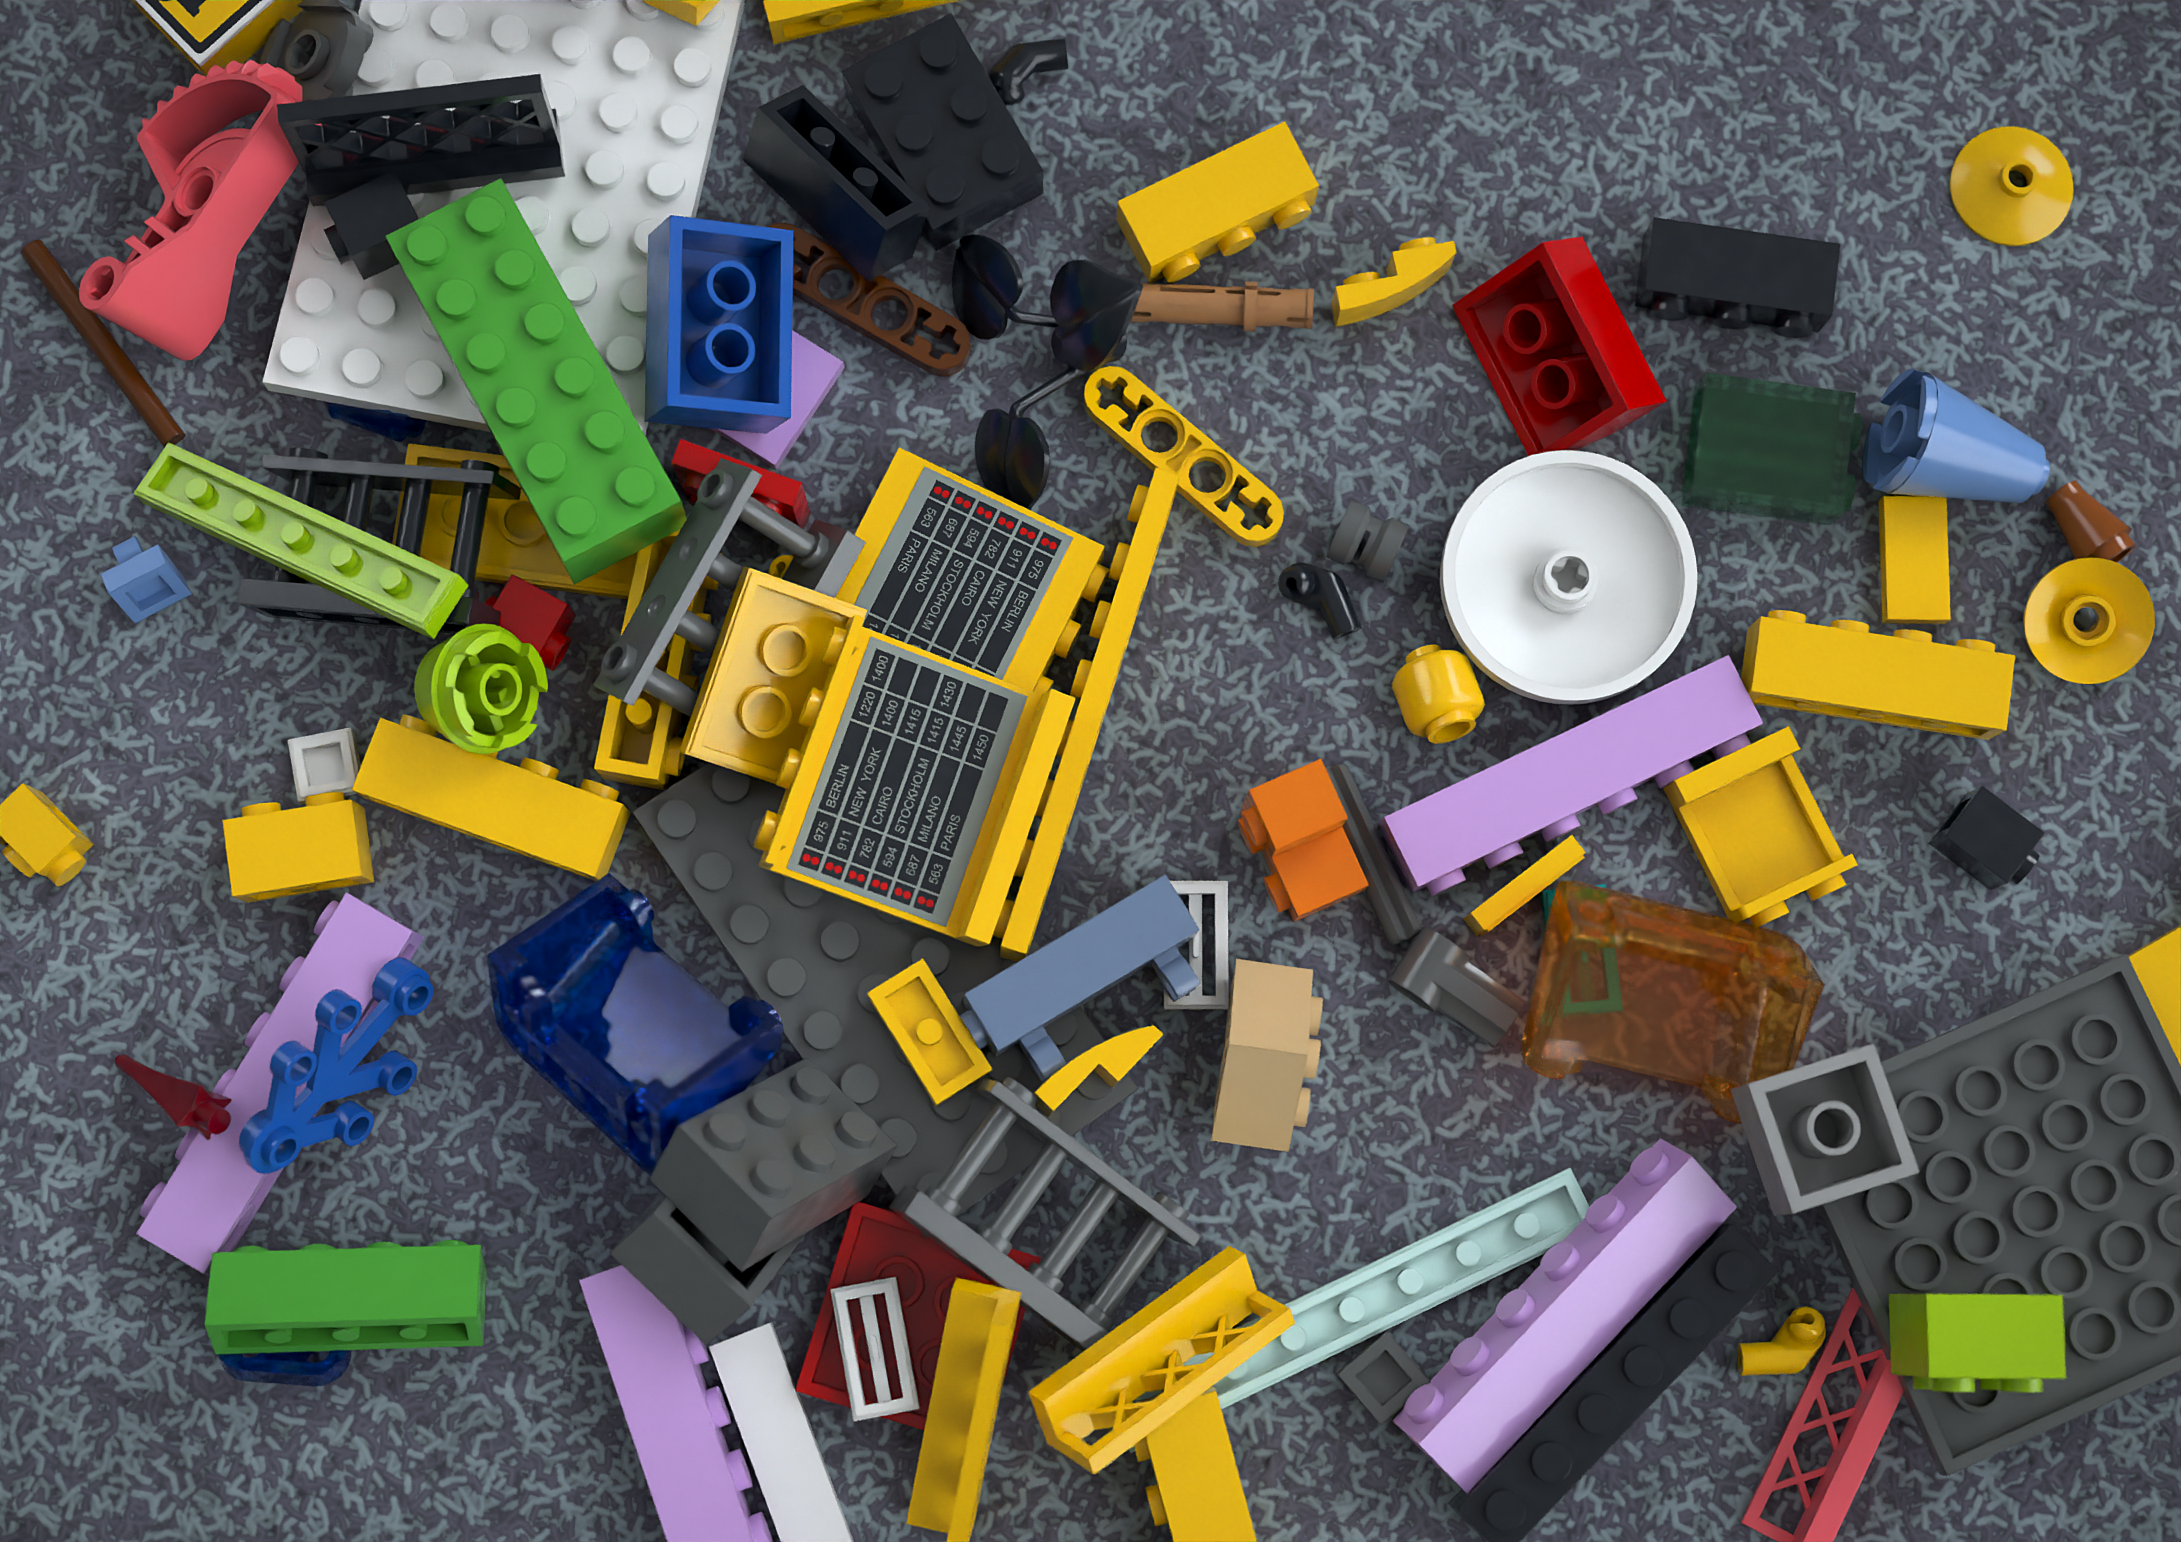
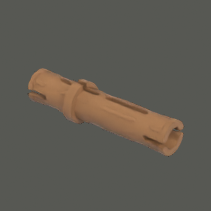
[1130,281,1314,332]

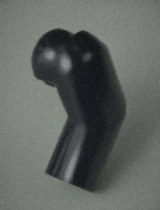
[988,38,1068,106]

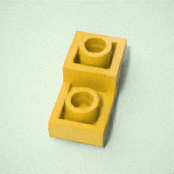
[1331,237,1457,327]

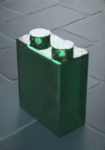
[1681,373,1862,526]

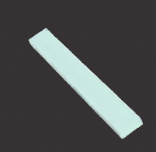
[1129,1168,1589,1453]

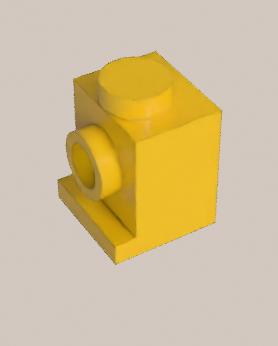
[0,783,94,886]

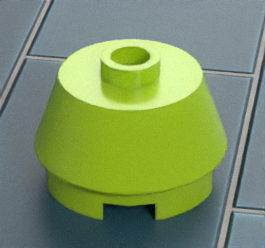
[414,624,548,754]

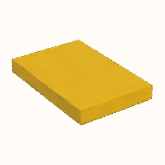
[679,566,867,784]

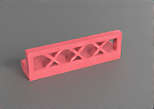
[1741,1288,1904,1542]

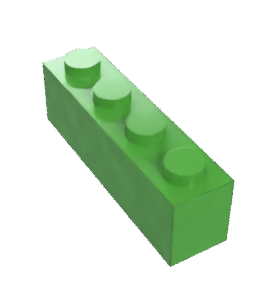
[205,1240,487,1354]

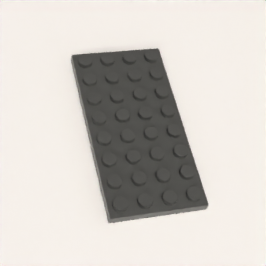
[633,762,1138,1239]

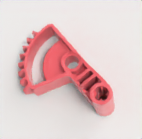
[79,60,321,361]

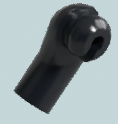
[1278,562,1362,640]

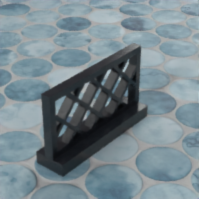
[277,74,565,207]

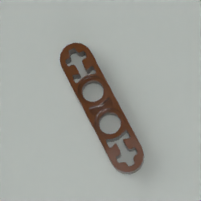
[768,223,971,377]

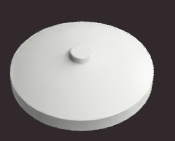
[1440,450,1697,705]

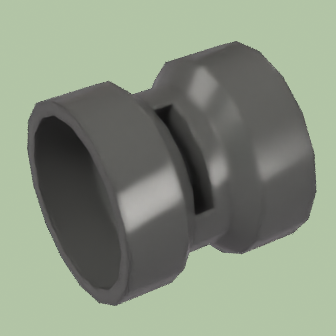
[1326,500,1410,583]

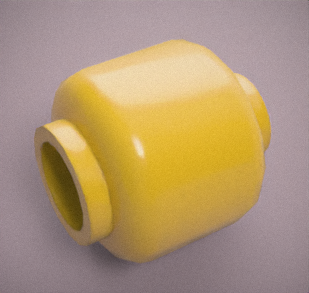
[1392,644,1485,744]

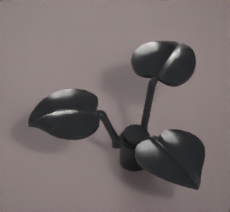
[952,234,1143,510]

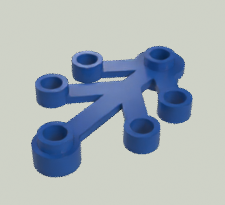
[239,957,433,1174]

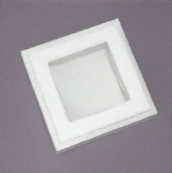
[288,727,361,804]

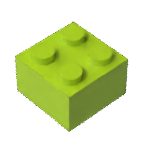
[1888,1294,2066,1392]

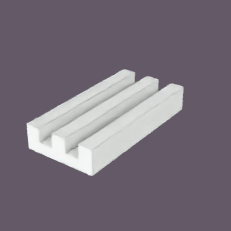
[1164,881,1229,1010]
[830,1277,920,1421]

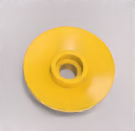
[1950,126,2073,246]
[2023,557,2155,684]

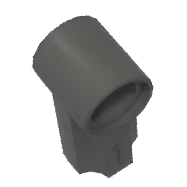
[1387,927,1526,1048]

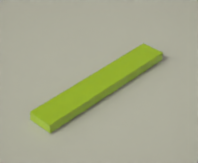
[133,442,469,639]

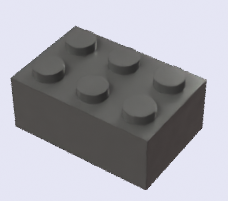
[650,1058,898,1271]

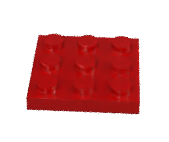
[795,1202,1041,1430]

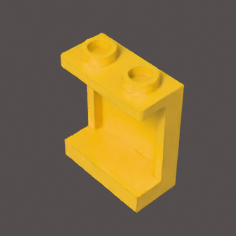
[1663,726,1858,929]

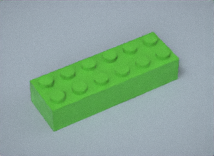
[385,178,687,584]

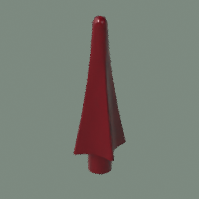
[115,1054,232,1140]

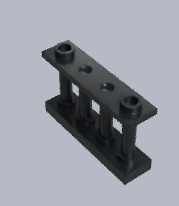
[237,448,521,634]

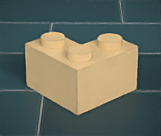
[1211,959,1323,1152]

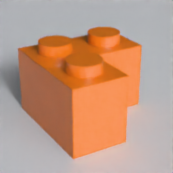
[1237,759,1369,922]

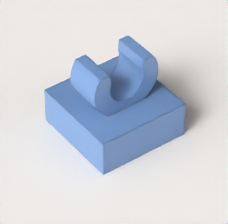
[100,536,192,623]

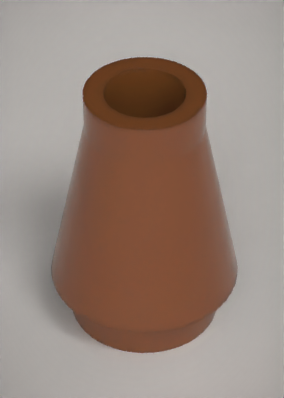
[2045,480,2136,563]

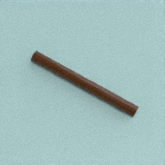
[20,240,186,448]

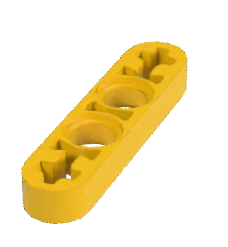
[1084,366,1284,547]

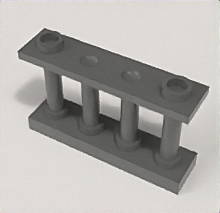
[593,458,866,717]
[889,1077,1201,1352]

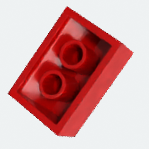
[1452,236,1667,456]

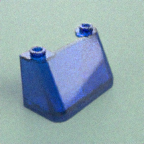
[486,873,783,1176]

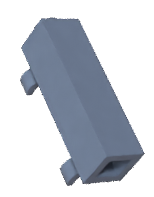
[959,874,1200,1082]

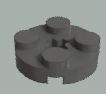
[259,0,373,102]

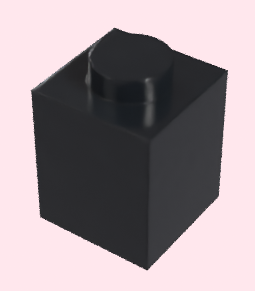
[324,170,419,280]
[1929,786,2045,890]

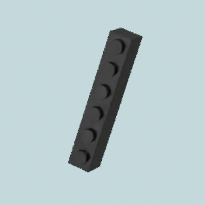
[1447,1224,1779,1542]

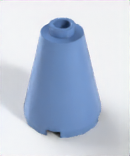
[1862,368,2050,503]

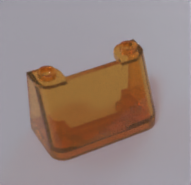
[1520,881,1824,1124]

